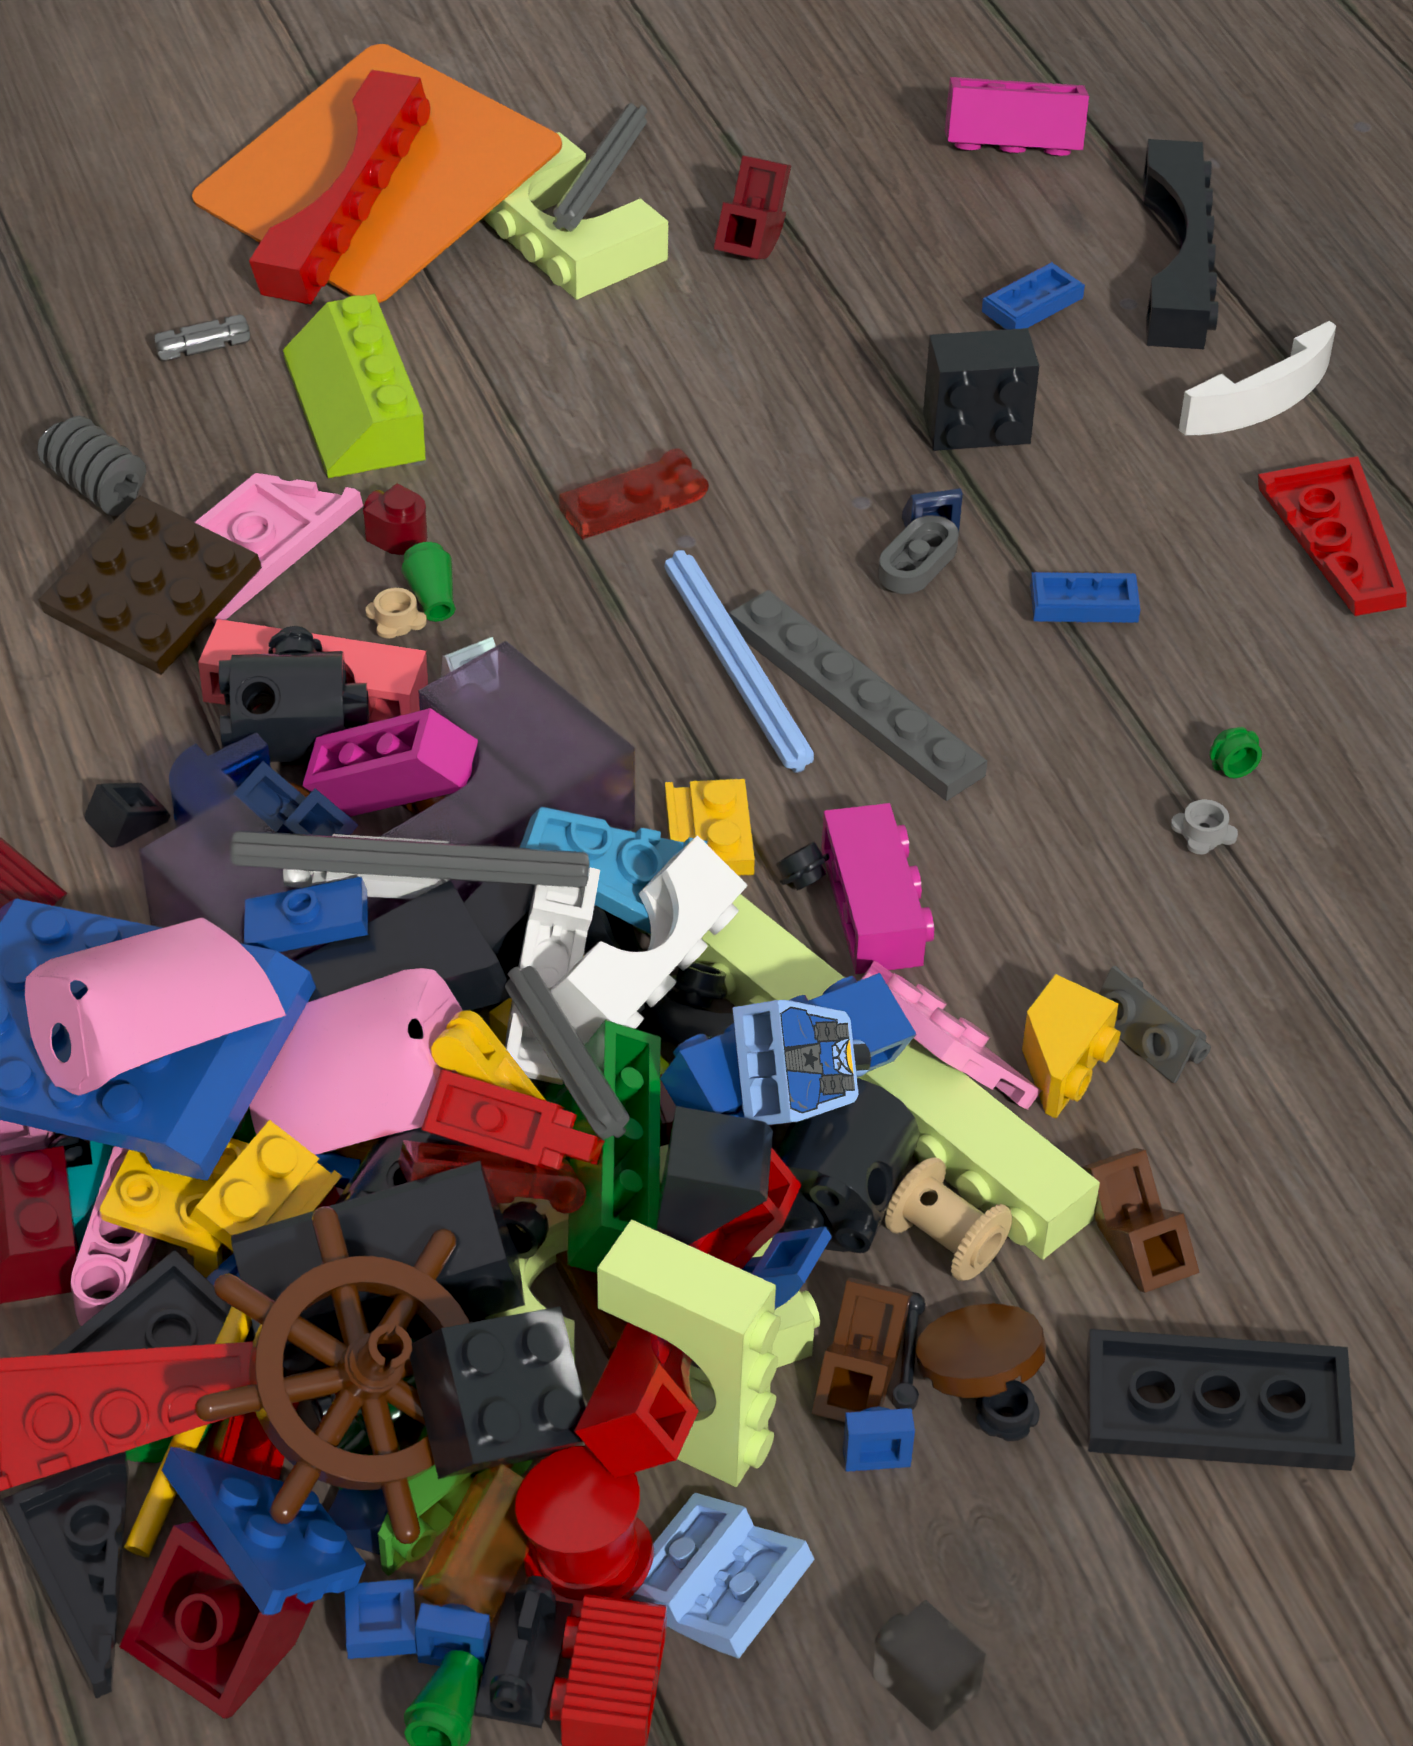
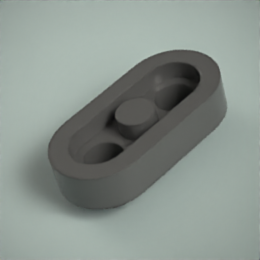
[878,515,959,594]

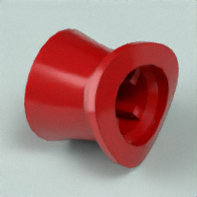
[515,1445,654,1617]

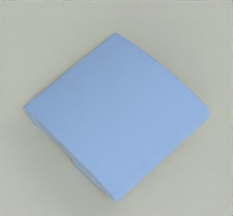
[629,1492,815,1659]

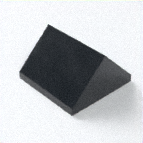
[655,1106,773,1245]

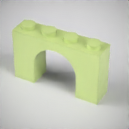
[482,132,668,300]
[598,1220,781,1488]

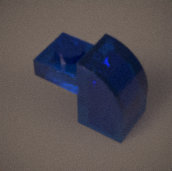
[169,733,271,859]

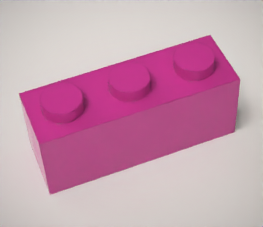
[945,77,1089,156]
[302,708,478,817]
[821,803,934,974]

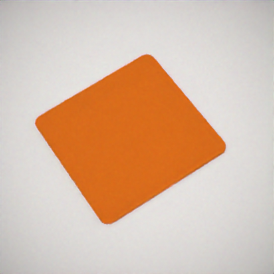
[192,44,562,303]

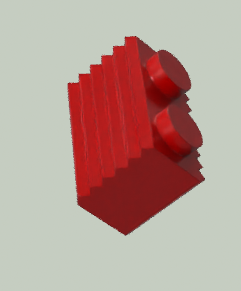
[550,1594,667,1746]

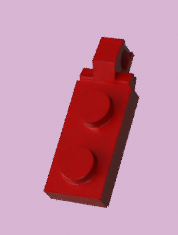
[421,1069,605,1170]

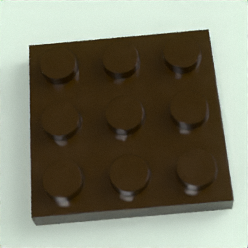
[38,495,262,675]

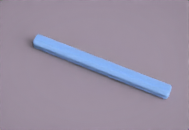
[664,550,814,773]

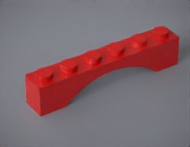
[249,69,430,305]
[574,1148,801,1478]

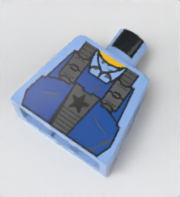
[733,1000,871,1125]

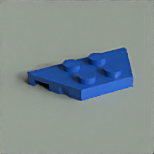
[162,1447,366,1615]

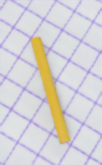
[124,1306,252,1557]

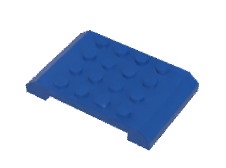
[0,899,316,1181]

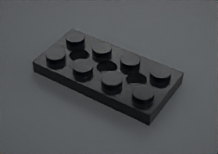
[1087,1329,1355,1471]

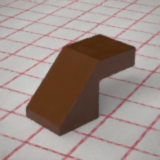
[1081,1148,1200,1293]
[811,1277,912,1422]

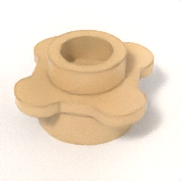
[366,588,427,638]

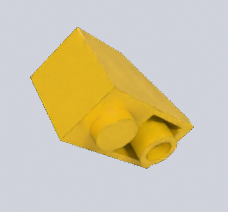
[1022,974,1121,1119]

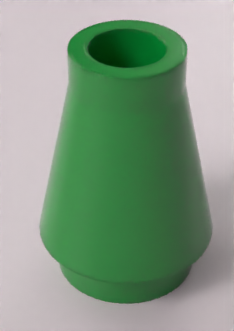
[401,542,456,622]
[404,1650,483,1746]

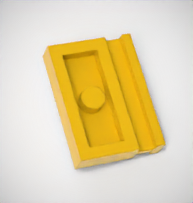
[665,779,755,876]
[189,1120,342,1251]

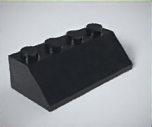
[231,1161,525,1377]

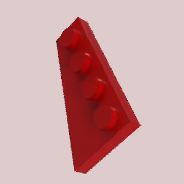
[1258,456,1407,616]
[0,1341,253,1491]

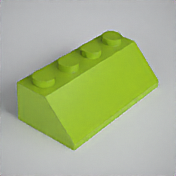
[283,294,426,478]

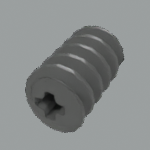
[37,415,146,516]

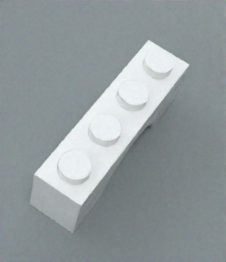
[550,835,748,1045]

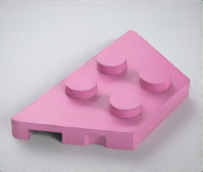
[195,473,363,623]
[861,961,1042,1110]

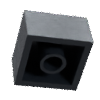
[923,328,1040,451]
[410,1306,586,1479]

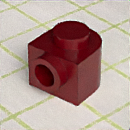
[363,483,428,555]

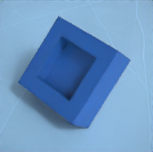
[843,1407,915,1472]
[345,1579,417,1659]
[415,1603,491,1674]

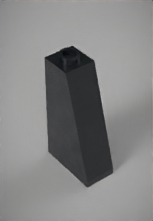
[295,880,511,1027]

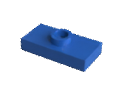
[982,262,1085,330]
[1030,572,1141,623]
[244,876,368,952]

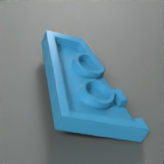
[520,807,707,934]

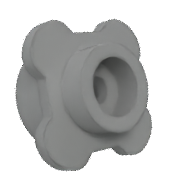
[1171,799,1238,854]

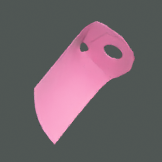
[25,917,286,1096]
[249,968,463,1155]

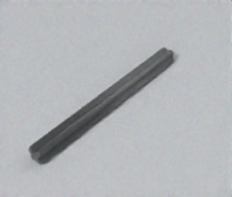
[553,103,648,232]
[230,830,590,888]

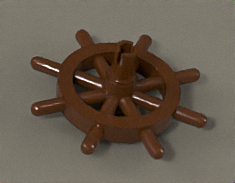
[195,1206,515,1544]

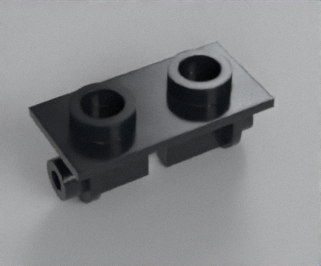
[474,1576,573,1729]

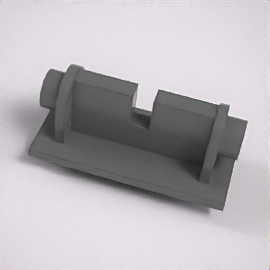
[1099,966,1211,1083]

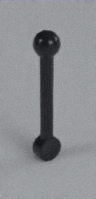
[892,1292,926,1410]

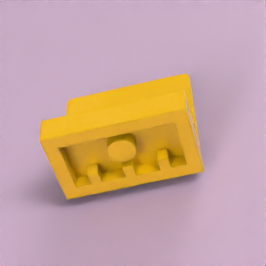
[100,1138,249,1278]

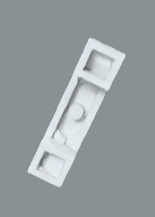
[1179,321,1336,435]
[505,867,600,1085]

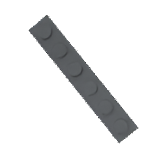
[729,590,987,801]

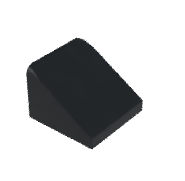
[84,783,171,848]

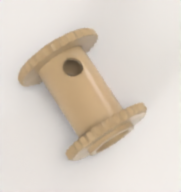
[885,1157,1012,1281]

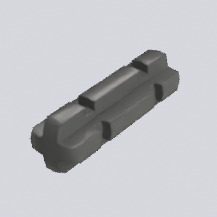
[154,314,250,361]

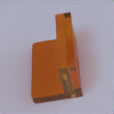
[414,1464,531,1625]

